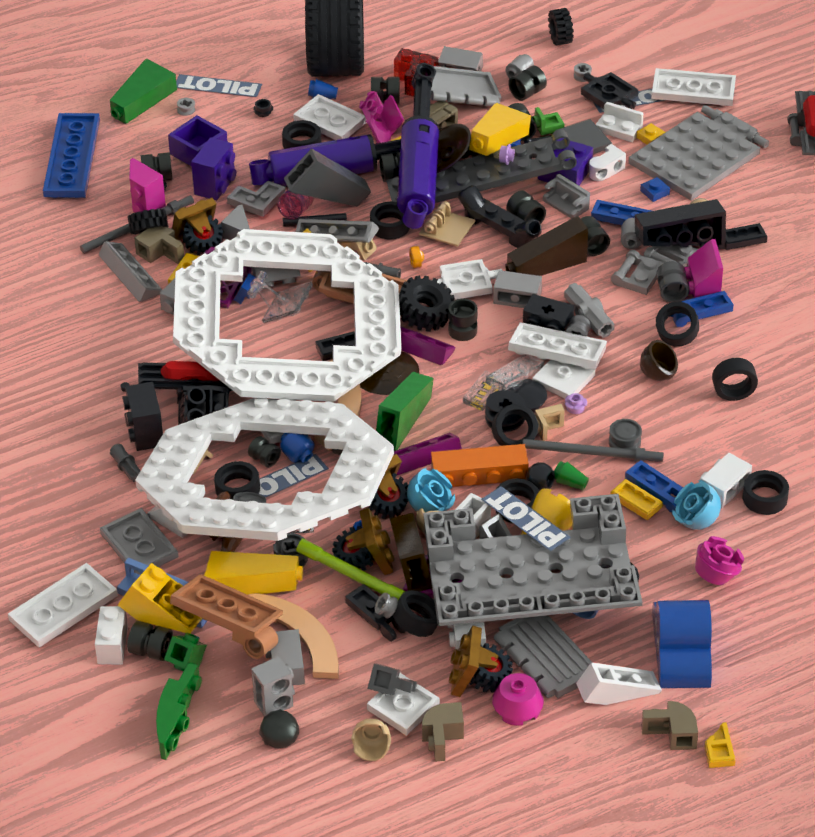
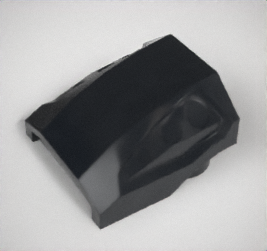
[178,385,230,425]

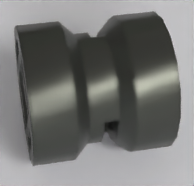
[248,436,281,468]

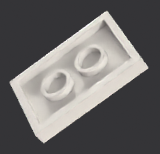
[293,94,366,140]

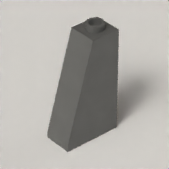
[284,148,371,207]

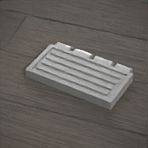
[431,66,502,107]
[494,615,593,698]

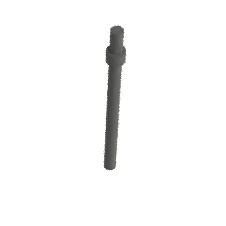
[80,195,194,253]
[522,439,664,462]

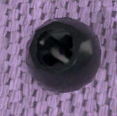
[525,462,555,491]

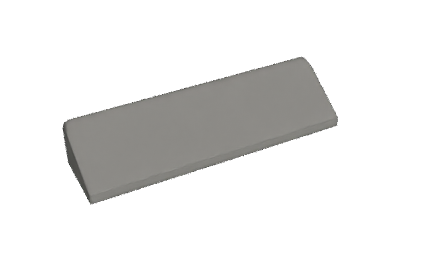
[296,219,379,243]
[99,241,162,302]

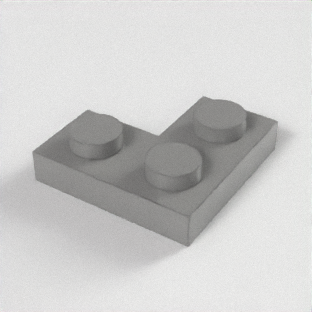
[227,181,286,217]

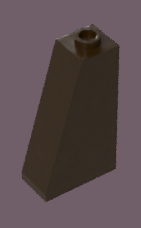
[505,216,588,276]
[390,513,432,592]

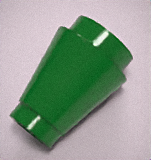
[554,461,589,491]

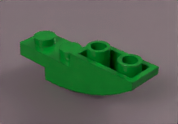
[156,662,202,760]

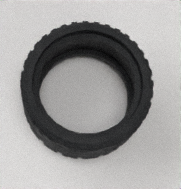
[305,0,364,77]

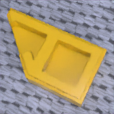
[704,722,736,768]

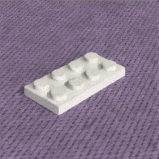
[651,68,736,106]
[508,322,607,369]
[8,563,118,648]

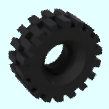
[399,275,455,332]

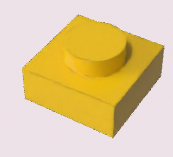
[636,123,666,145]

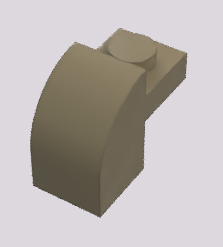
[134,227,184,264]
[641,701,698,750]
[422,702,464,762]

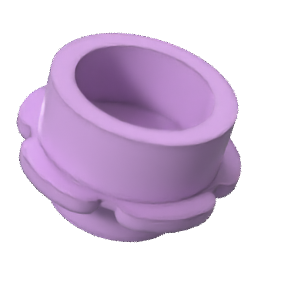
[499,144,515,165]
[565,393,587,414]

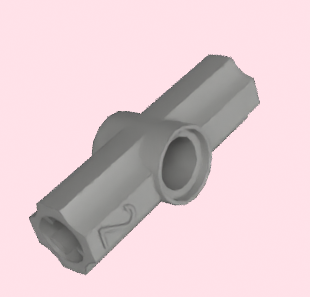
[564,283,615,338]

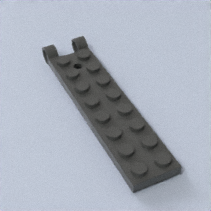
[386,130,577,203]

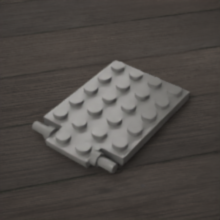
[629,105,769,201]

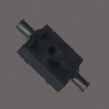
[581,72,638,109]

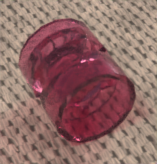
[277,189,314,219]

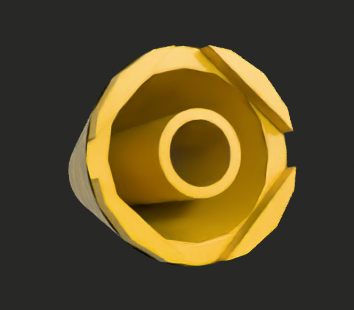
[520,489,572,535]

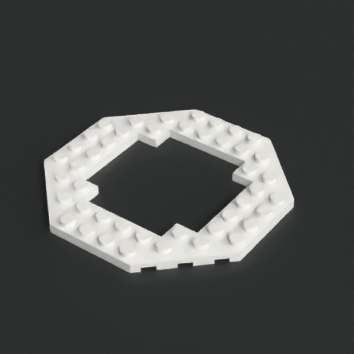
[173,229,401,402]
[135,398,394,541]

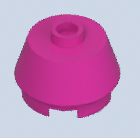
[695,536,744,585]
[492,673,544,726]

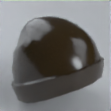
[640,340,678,381]

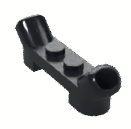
[458,185,542,248]

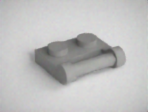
[644,245,698,267]
[611,249,664,295]

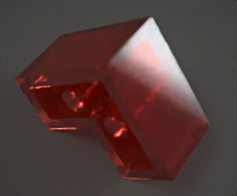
[394,48,439,97]

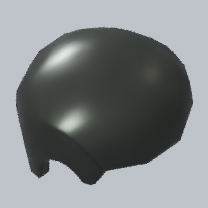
[259,710,299,749]

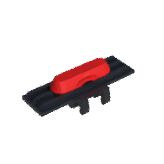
[138,361,233,404]

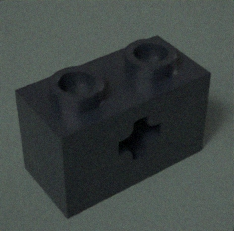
[523,294,574,332]

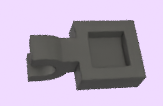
[367,663,417,695]

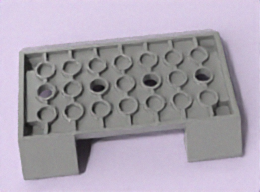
[423,494,643,626]

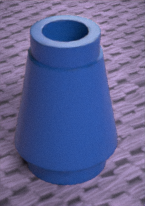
[308,79,338,99]

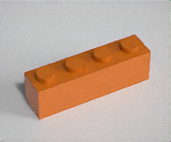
[431,444,529,487]

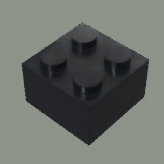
[122,382,163,451]

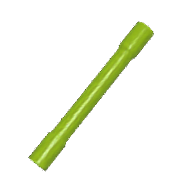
[296,538,406,600]

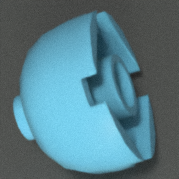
[407,468,455,512]
[672,480,721,530]

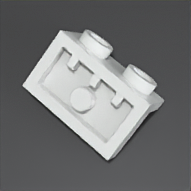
[596,102,644,143]

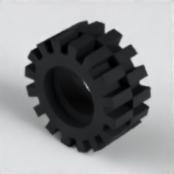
[548,8,574,46]
[127,209,169,235]

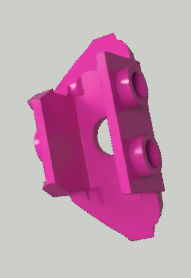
[359,91,404,143]

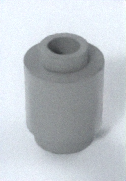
[505,54,534,79]
[621,218,642,249]

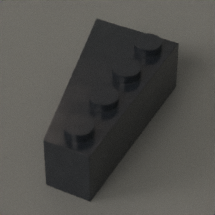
[635,199,726,249]

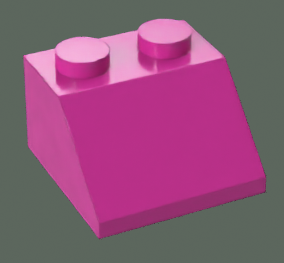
[129,158,166,213]
[684,239,723,298]

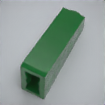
[110,59,177,124]
[376,372,434,451]

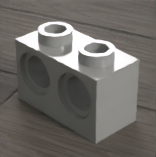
[251,656,295,716]

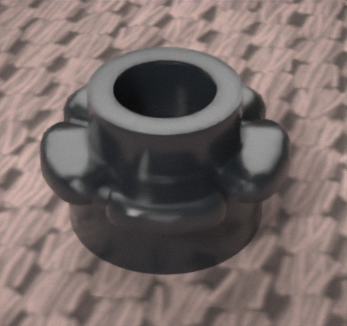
[253,99,273,117]

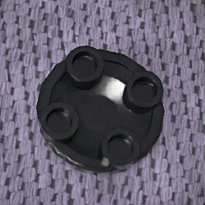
[503,378,547,414]

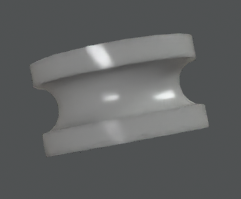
[574,63,592,82]
[177,98,195,116]
[375,593,398,618]

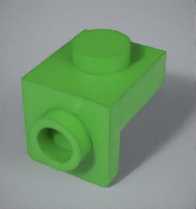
[532,107,565,135]

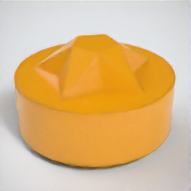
[409,246,424,268]

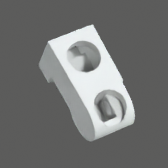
[589,144,626,181]

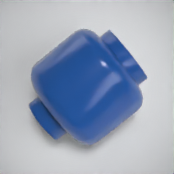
[280,433,315,463]

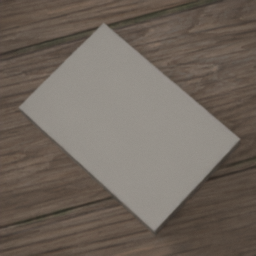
[100,508,179,575]

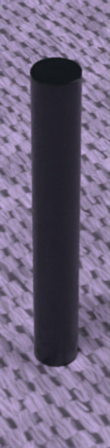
[283,213,347,226]

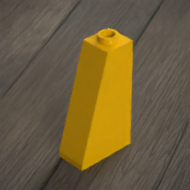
[469,103,531,156]
[204,551,303,595]

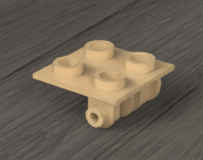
[419,201,476,247]

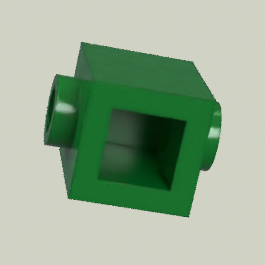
[164,633,207,671]

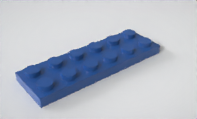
[43,113,100,198]

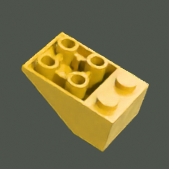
[118,563,202,634]

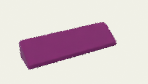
[400,326,456,365]
[394,433,462,476]

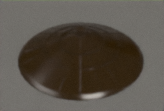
[437,124,471,173]
[360,351,419,395]

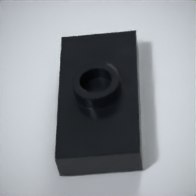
[726,223,768,250]
[315,331,355,361]

